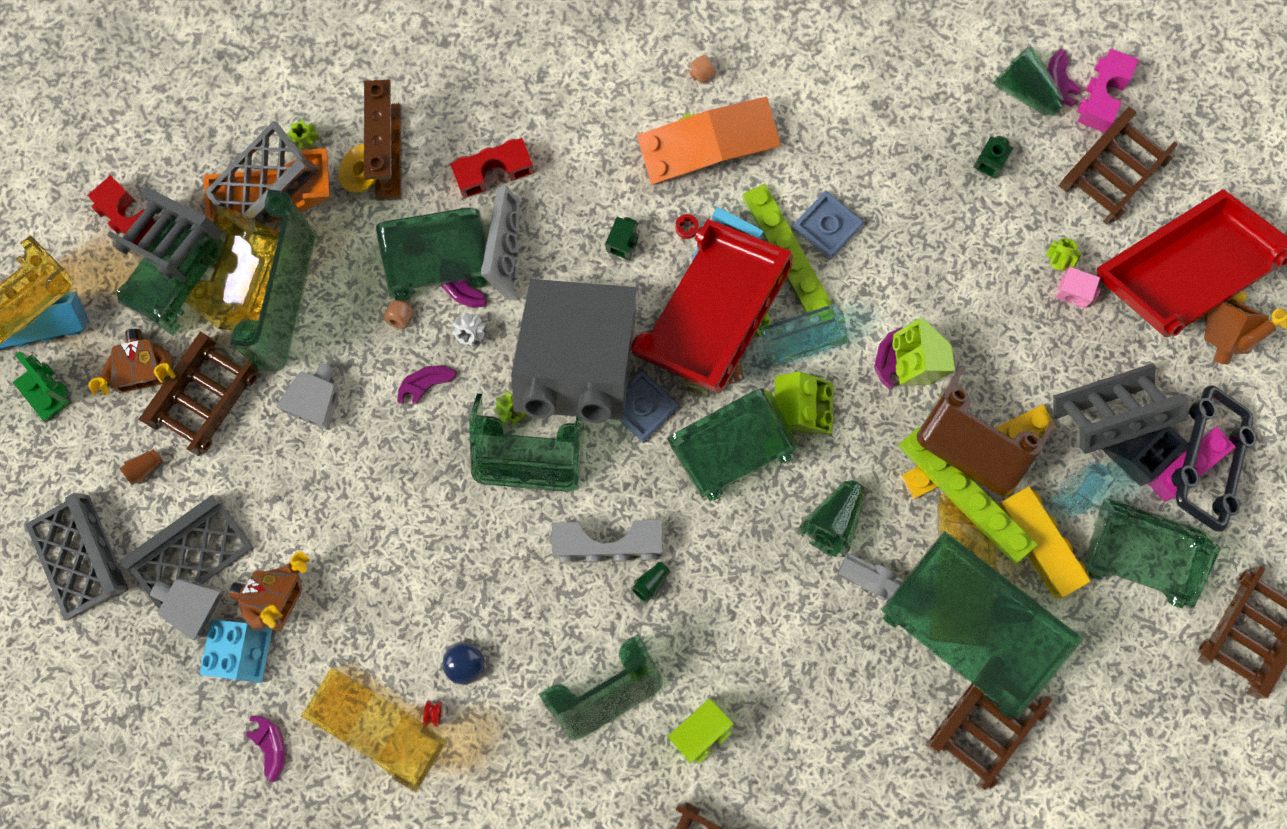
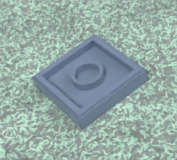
[792,190,865,260]
[619,369,680,443]

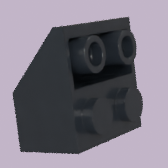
[1101,426,1189,487]

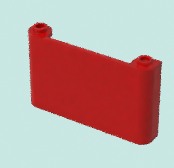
[1097,189,1287,338]
[631,219,793,393]

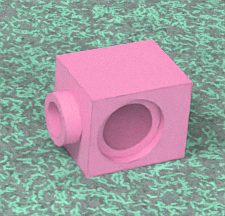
[1055,267,1101,308]

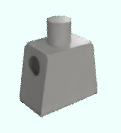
[276,363,340,430]
[150,578,225,640]

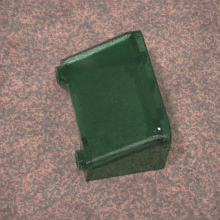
[376,208,488,301]
[117,221,232,336]
[667,388,801,502]
[1084,498,1221,609]
[539,634,662,739]

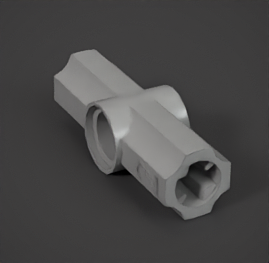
[837,553,923,612]

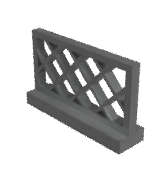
[204,121,318,239]
[26,493,129,621]
[120,495,253,609]

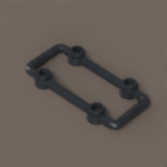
[1171,385,1256,532]

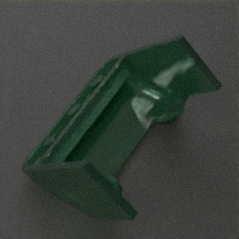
[469,393,584,492]

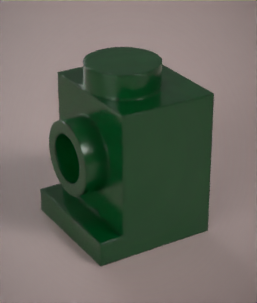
[973,136,1014,179]
[605,216,639,261]

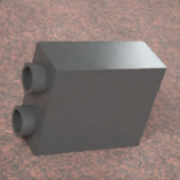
[511,279,636,423]

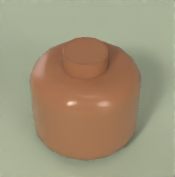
[689,55,716,83]
[384,300,413,329]

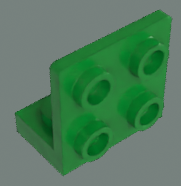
[13,351,72,422]

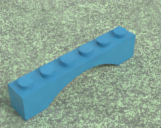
[0,291,88,350]

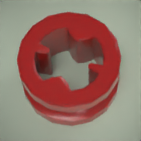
[675,214,699,239]
[423,700,442,727]

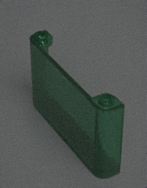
[230,189,316,372]
[881,530,1084,720]

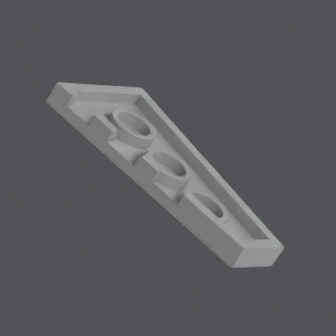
[481,186,520,300]

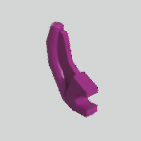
[1046,49,1080,107]
[439,259,487,308]
[874,327,903,390]
[397,365,457,404]
[246,715,286,782]

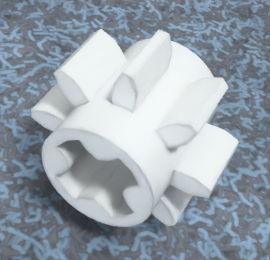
[452,312,486,346]

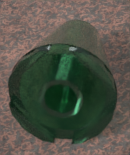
[993,45,1064,116]
[798,480,866,557]

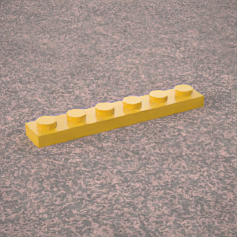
[901,404,1056,499]

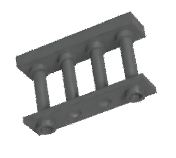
[107,187,223,282]
[1053,363,1188,454]

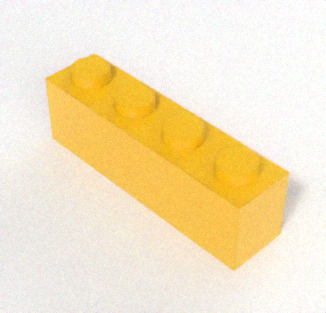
[998,486,1090,600]

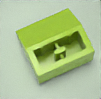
[893,318,955,385]
[773,371,834,434]
[667,698,733,764]

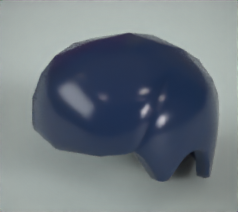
[442,641,485,685]

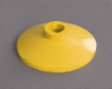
[338,144,377,193]

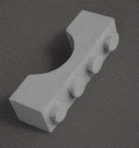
[552,520,662,563]

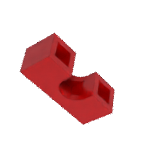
[450,138,535,199]
[87,175,168,251]

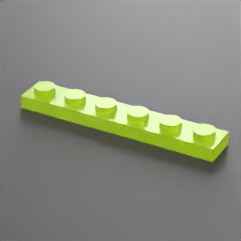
[742,183,838,327]
[898,427,1037,566]

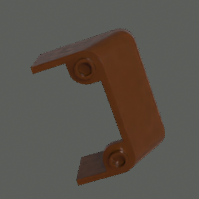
[917,365,1055,496]

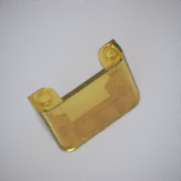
[184,206,293,333]
[0,235,73,345]

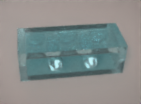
[760,303,848,367]
[1049,461,1115,518]

